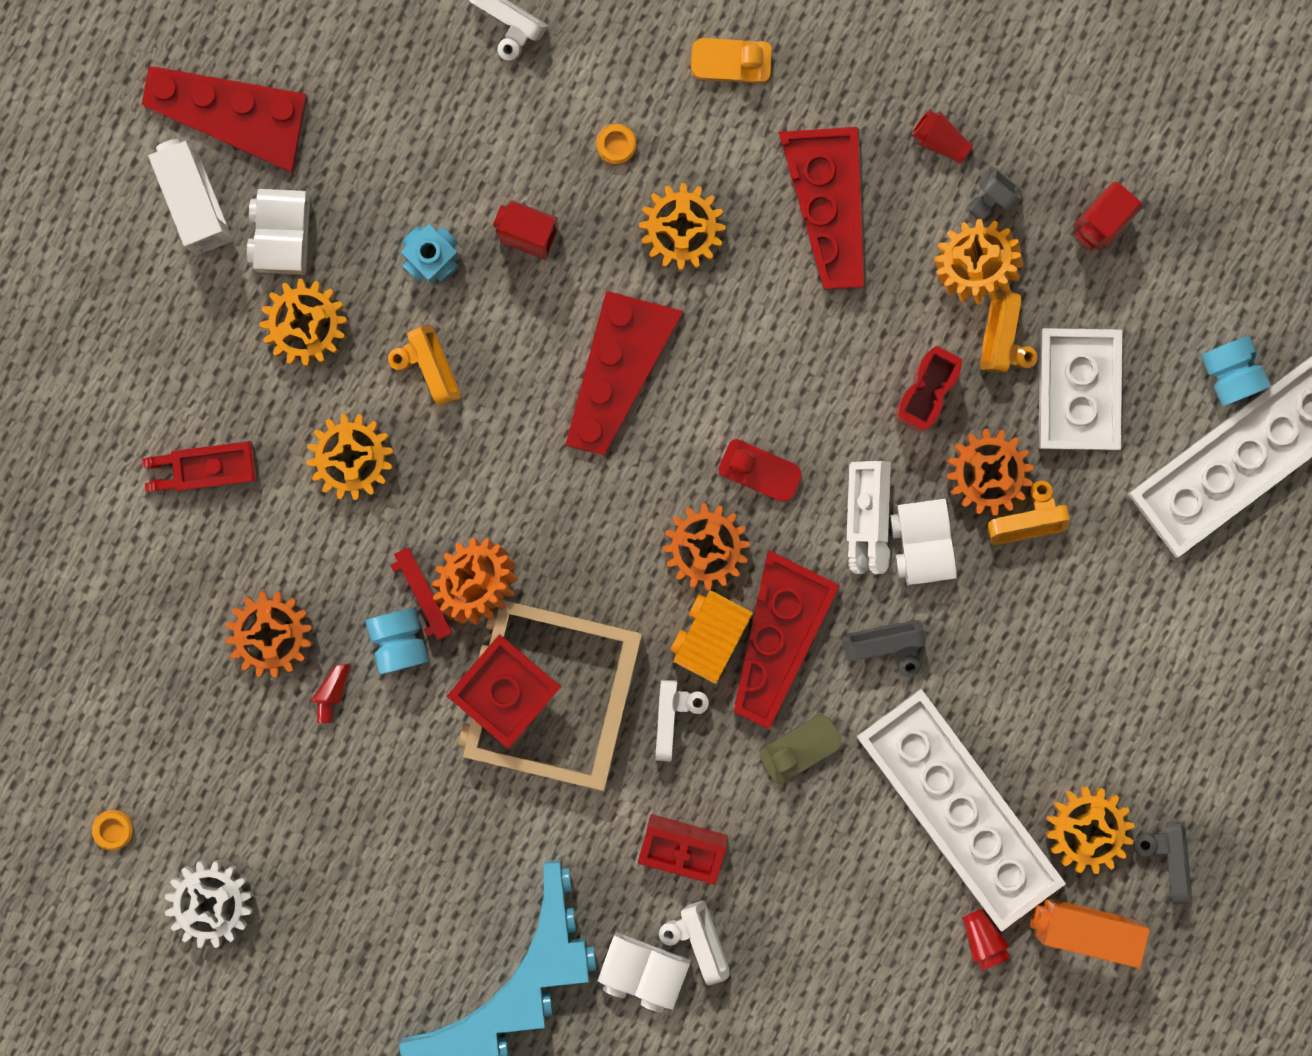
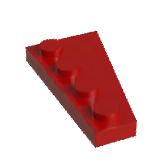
[141,66,307,174]
[778,127,865,290]
[565,291,683,456]
[733,550,840,729]

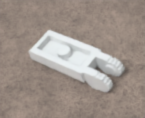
[847,461,891,574]

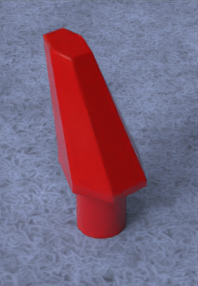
[311,663,350,723]

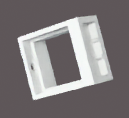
[148,139,233,256]

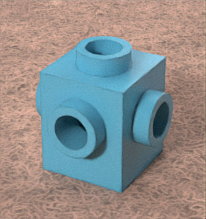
[400,224,460,285]

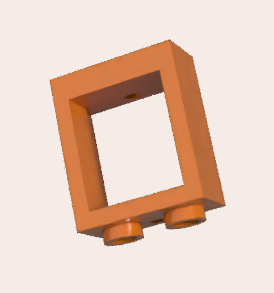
[1030,898,1150,969]

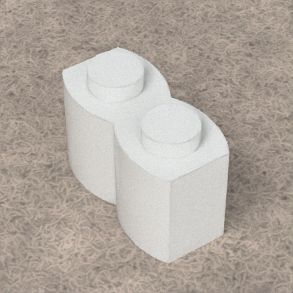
[247,189,310,275]
[890,499,957,586]
[597,932,690,1013]

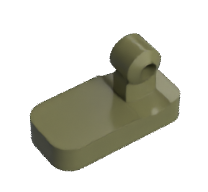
[759,715,841,784]

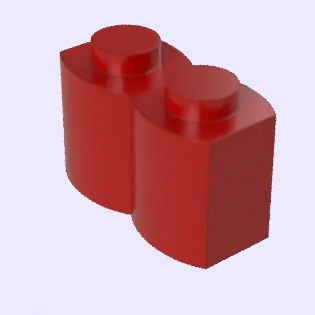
[1073,182,1143,251]
[493,200,559,260]
[895,346,962,433]

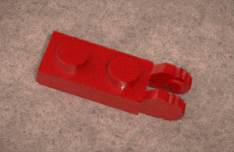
[141,441,258,493]

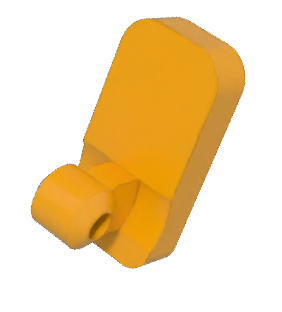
[691,38,772,84]
[979,291,1037,373]
[388,325,461,406]
[987,481,1071,545]

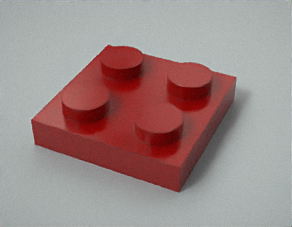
[447,634,562,749]

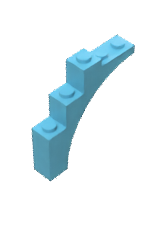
[399,859,596,1056]

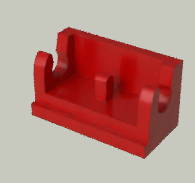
[637,814,728,885]

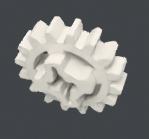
[164,860,254,948]

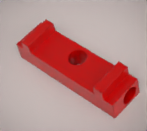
[390,547,454,640]

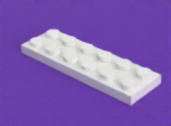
[1128,355,1312,557]
[856,689,1066,932]

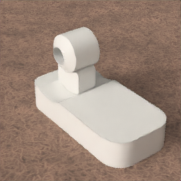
[469,0,548,60]
[655,679,709,762]
[659,900,729,986]

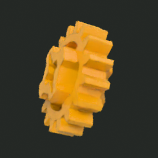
[639,183,726,272]
[934,219,1024,304]
[259,279,348,367]
[306,414,394,501]
[1045,786,1135,874]

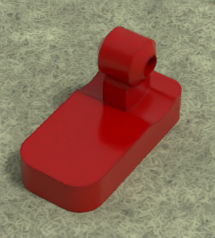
[718,439,802,502]

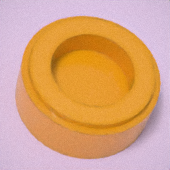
[596,124,636,165]
[92,809,134,851]

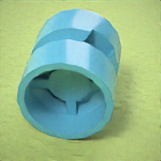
[1201,334,1271,406]
[365,607,429,675]

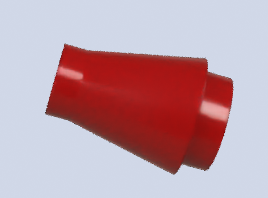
[911,109,973,164]
[962,908,1011,971]

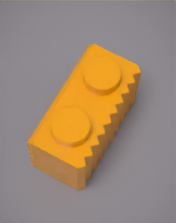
[669,590,753,684]

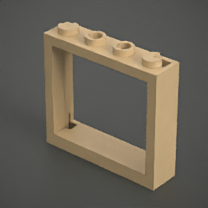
[458,600,642,791]

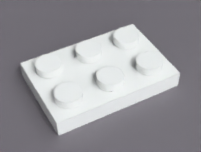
[1039,328,1122,451]

